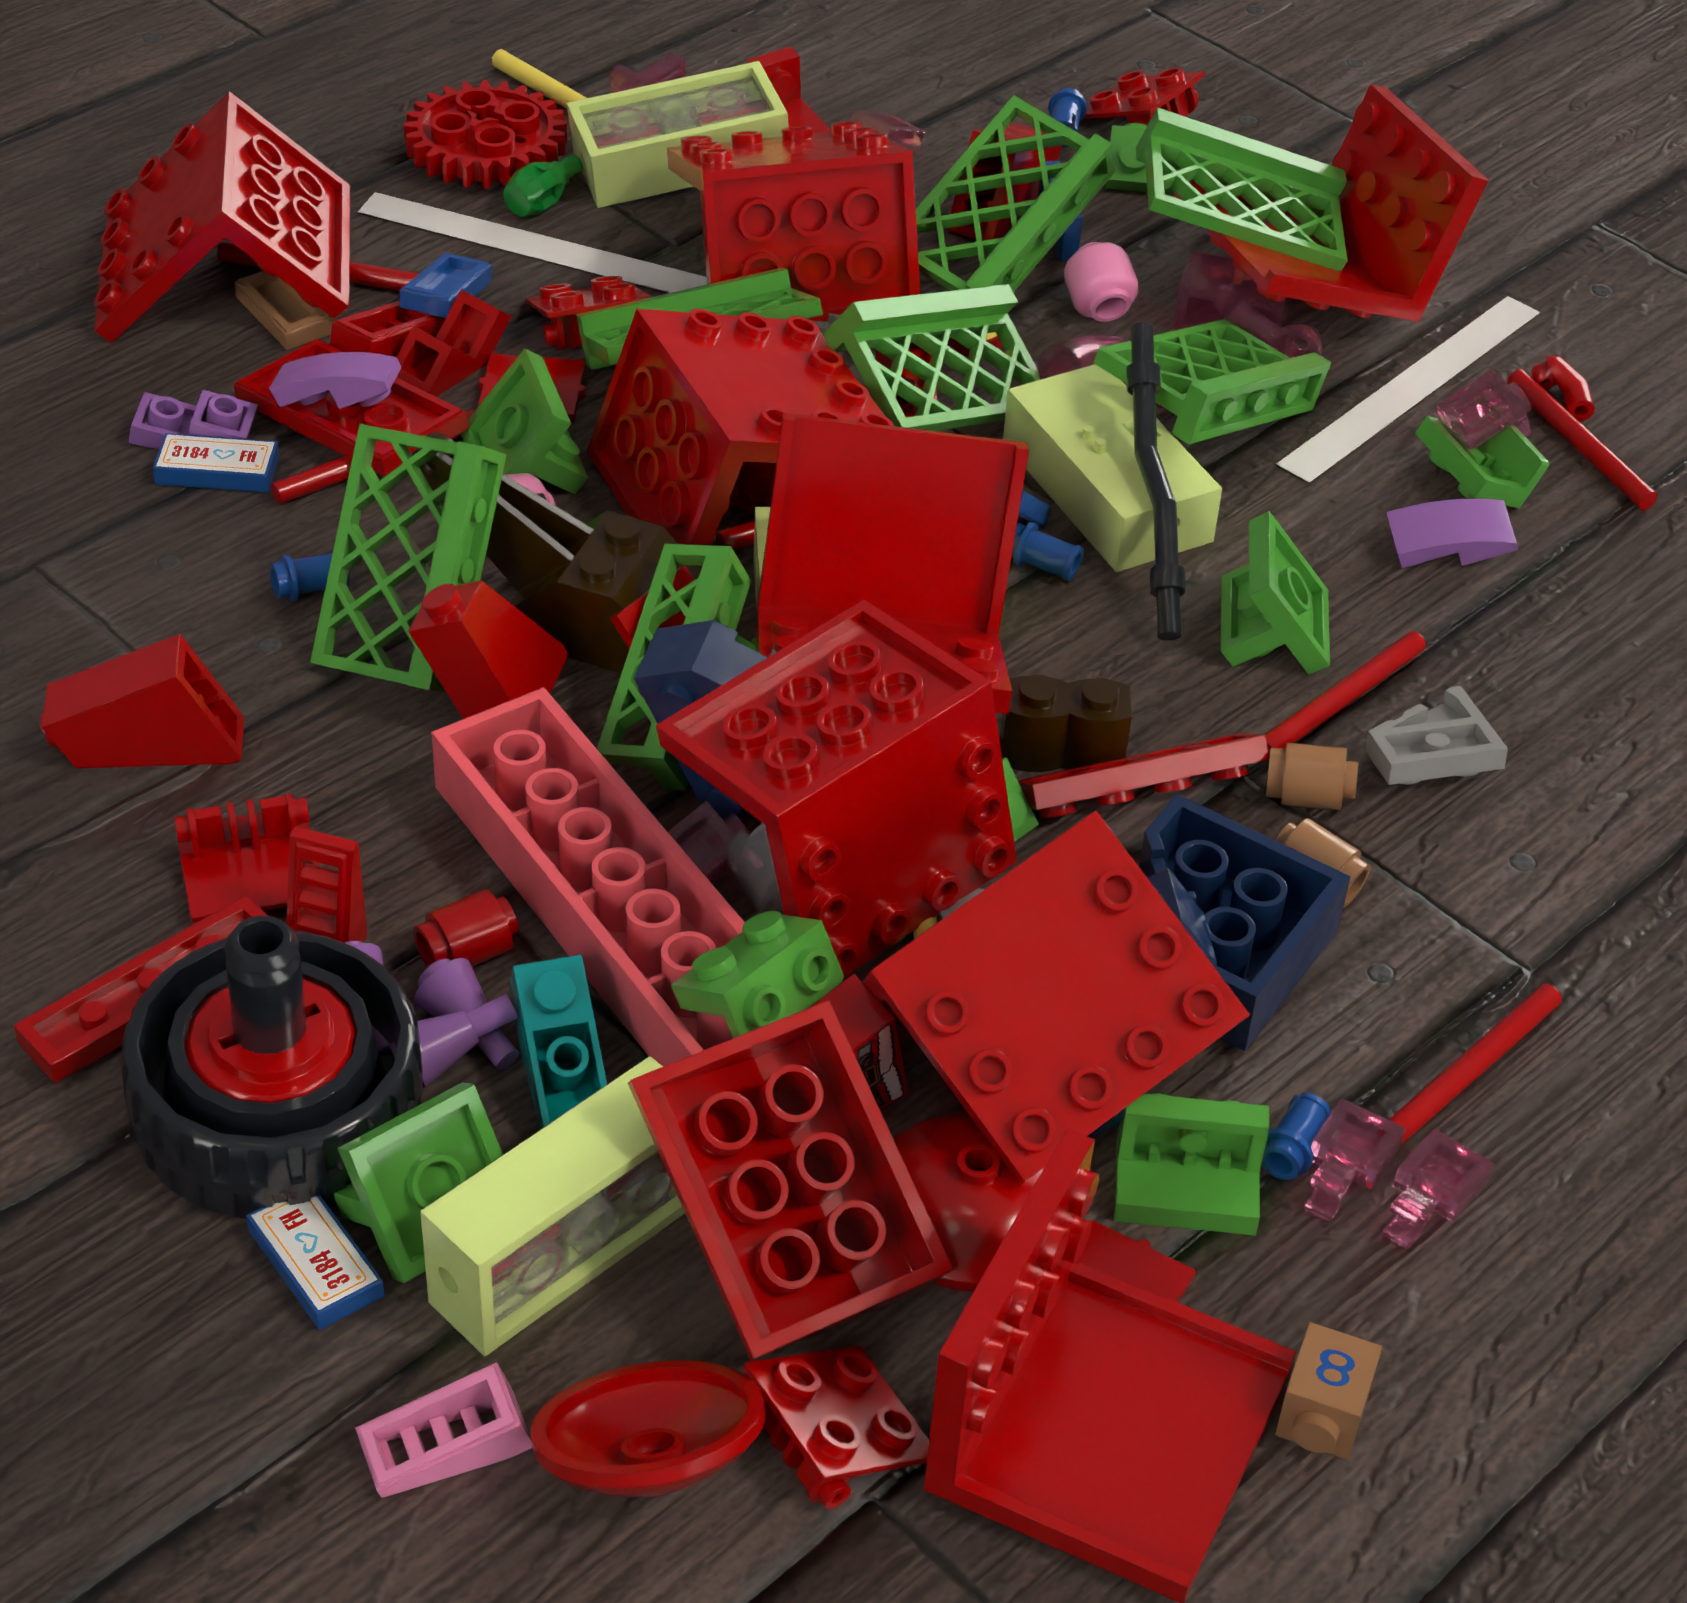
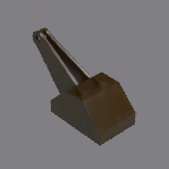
[412,433,701,674]

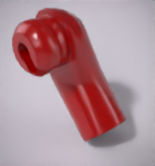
[1531,355,1595,422]

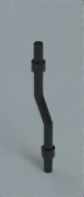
[1126,322,1185,640]

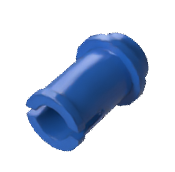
[1048,88,1087,148]
[1011,522,1084,582]
[269,553,350,602]
[1262,1092,1332,1180]

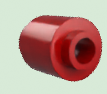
[413,889,519,968]

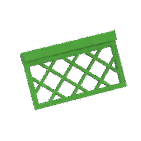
[916,95,1115,293]
[1136,107,1348,272]
[576,268,823,370]
[823,284,1043,431]
[1093,319,1332,444]
[310,424,507,693]

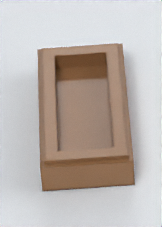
[234,271,334,350]

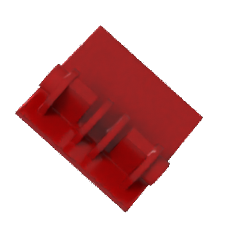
[1083,67,1205,126]
[525,276,652,350]
[174,792,318,923]
[742,1345,929,1509]

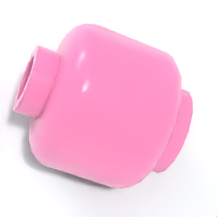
[1064,242,1139,322]

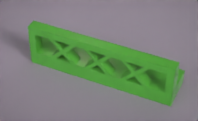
[597,544,751,791]

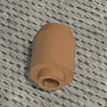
[1266,743,1358,810]
[1275,818,1371,908]

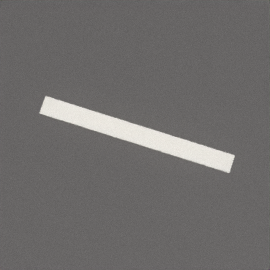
[358,192,707,293]
[1276,296,1540,483]

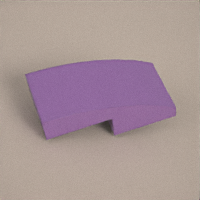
[269,352,401,409]
[128,390,258,449]
[1386,499,1518,568]

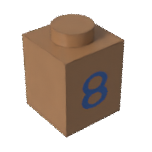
[1275,1322,1383,1460]

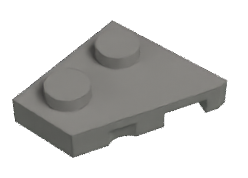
[1366,685,1508,785]

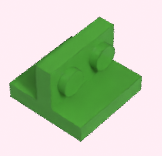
[461,349,588,494]
[1221,511,1330,675]
[334,1082,503,1283]
[1113,1093,1269,1236]

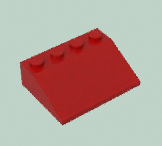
[628,1000,954,1361]

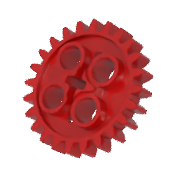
[404,80,567,189]

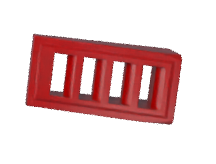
[330,300,446,357]
[287,826,368,943]

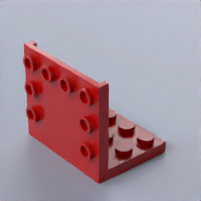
[1174,84,1489,322]
[94,91,350,343]
[667,121,920,322]
[586,308,894,569]
[755,413,1029,714]
[655,599,1017,978]
[863,810,1250,1185]
[924,1128,1297,1603]

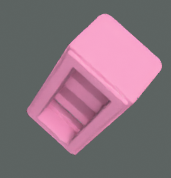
[355,1362,533,1498]

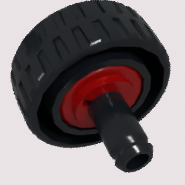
[121,915,423,1219]

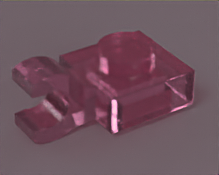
[1304,1098,1405,1222]
[1382,1128,1495,1250]

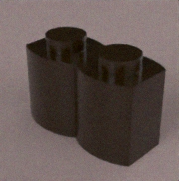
[1000,675,1132,772]

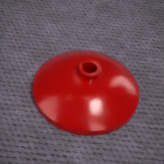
[894,1113,1044,1292]
[531,1360,766,1498]

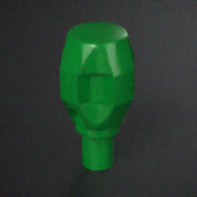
[503,154,583,217]

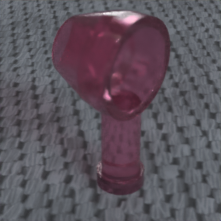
[1228,298,1323,358]

